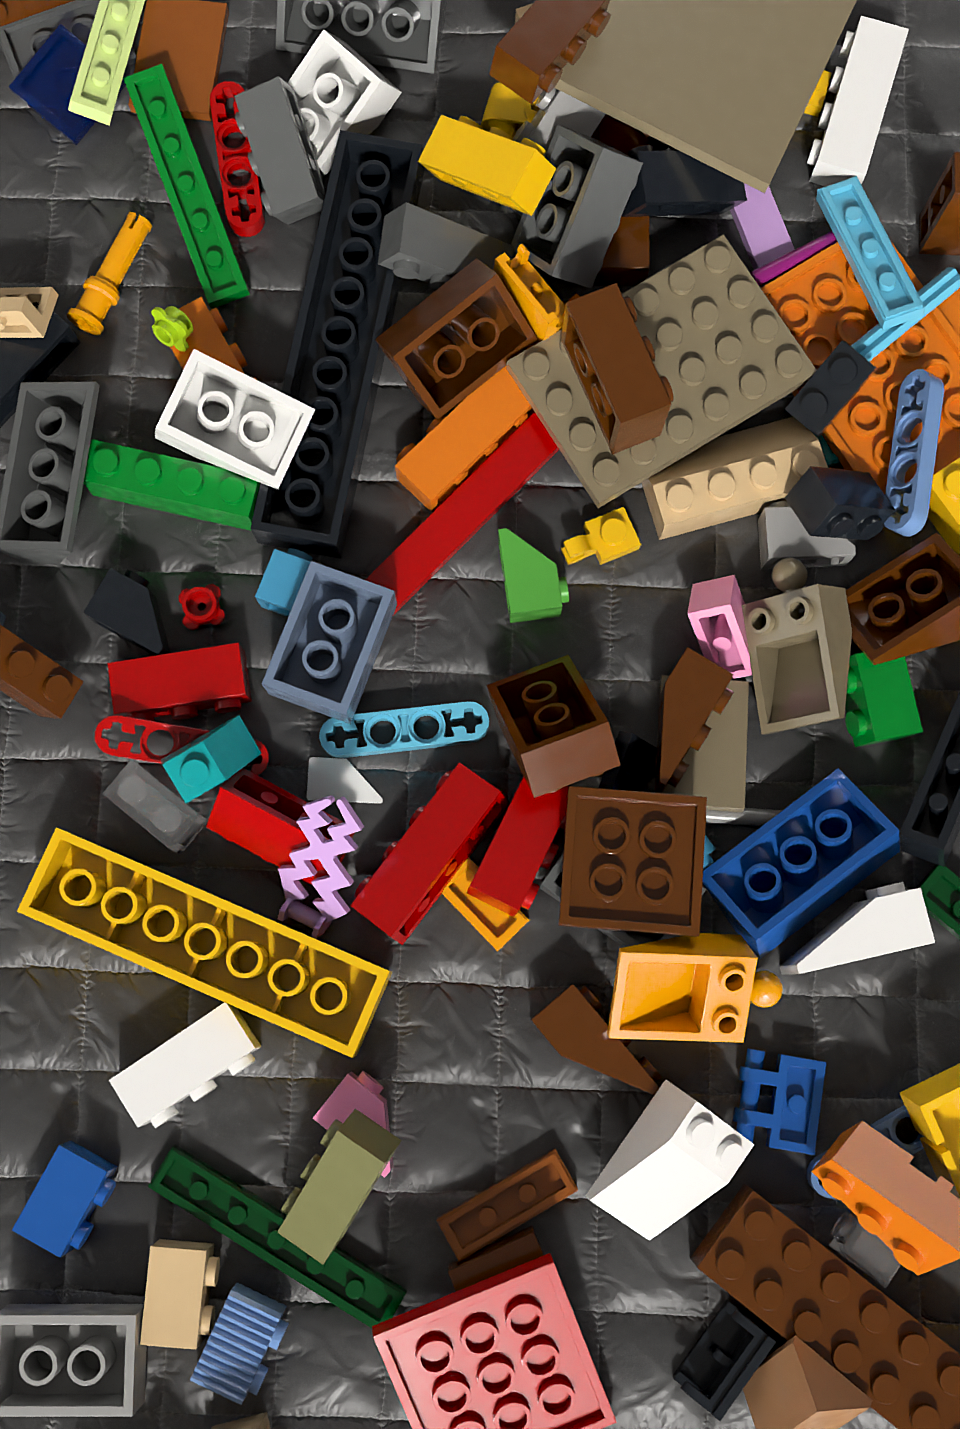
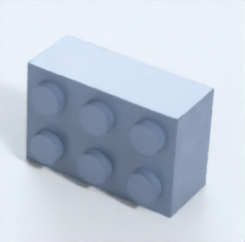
[262,561,397,724]

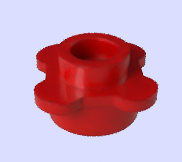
[178,584,225,630]

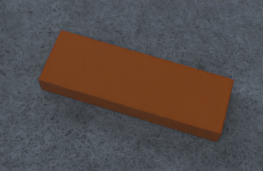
[436,1148,578,1262]

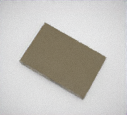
[655,675,749,812]

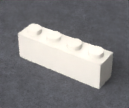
[807,16,909,186]

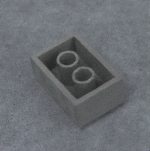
[511,125,643,288]

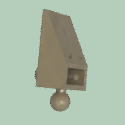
[742,558,852,735]

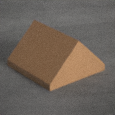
[743,1335,873,1429]

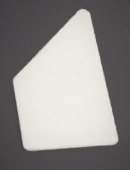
[307,757,383,803]

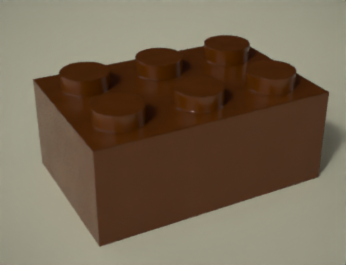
[375,258,538,420]
[561,283,674,455]
[486,655,620,798]

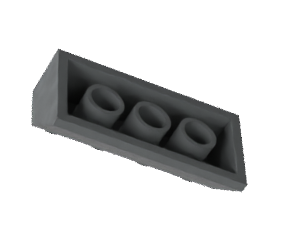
[276,0,447,74]
[0,382,100,564]

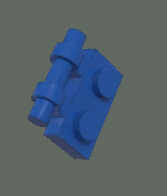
[733,1048,826,1155]

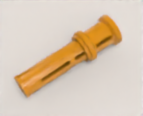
[66,212,152,335]

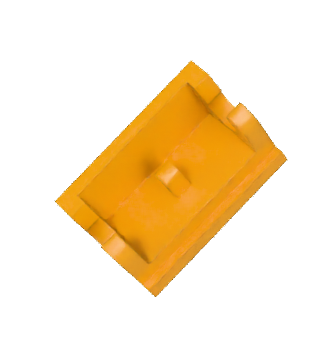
[493,244,565,342]

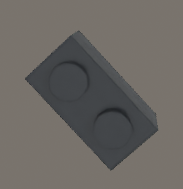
[785,466,895,540]

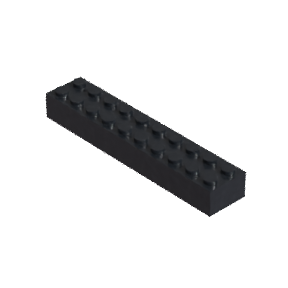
[250,130,425,559]

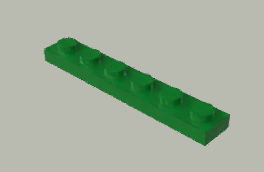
[123,64,250,309]

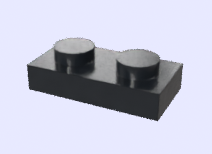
[785,340,878,437]
[598,731,657,792]

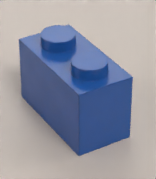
[12,1141,118,1257]

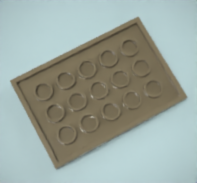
[506,234,817,508]

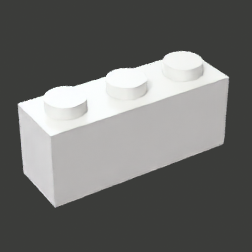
[109,1002,262,1128]

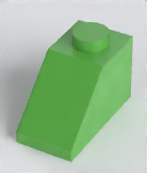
[498,528,569,623]

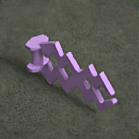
[277,795,365,939]

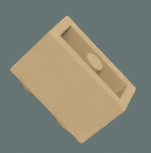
[140,1239,220,1350]

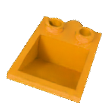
[607,933,783,1043]

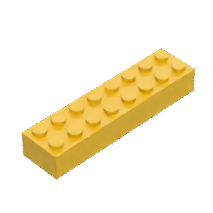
[17,827,392,1058]

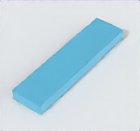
[816,176,925,330]

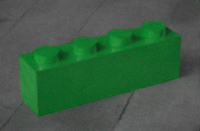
[83,439,261,531]

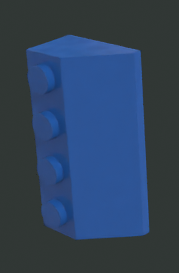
[702,768,900,959]

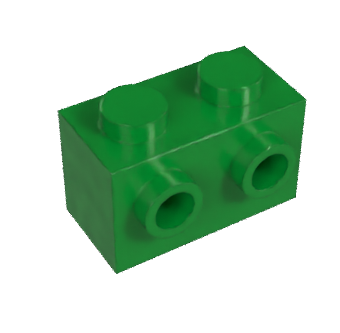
[845,653,923,747]

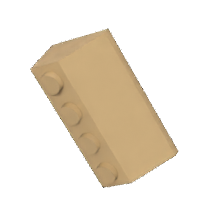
[641,417,828,540]

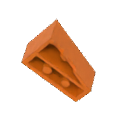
[811,1121,960,1276]

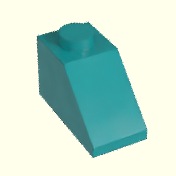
[161,715,261,803]

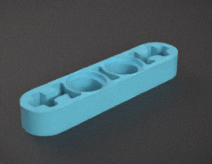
[319,701,489,758]

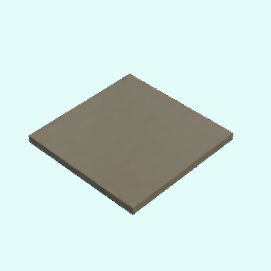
[554,0,857,193]

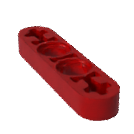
[210,81,265,237]
[95,715,269,775]

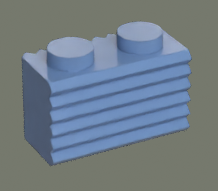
[190,1283,289,1405]

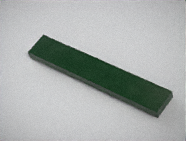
[148,1145,407,1328]

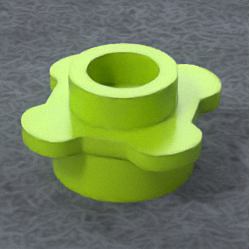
[151,306,193,352]

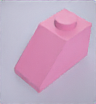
[687,575,752,679]
[313,1071,393,1178]

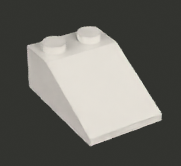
[288,29,402,177]
[155,349,315,489]
[780,882,935,975]
[586,1080,754,1241]

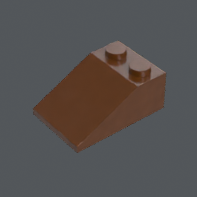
[846,532,960,665]

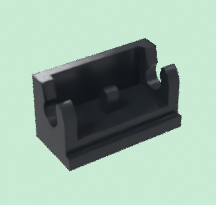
[672,1300,776,1421]

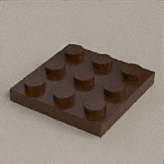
[558,786,707,937]

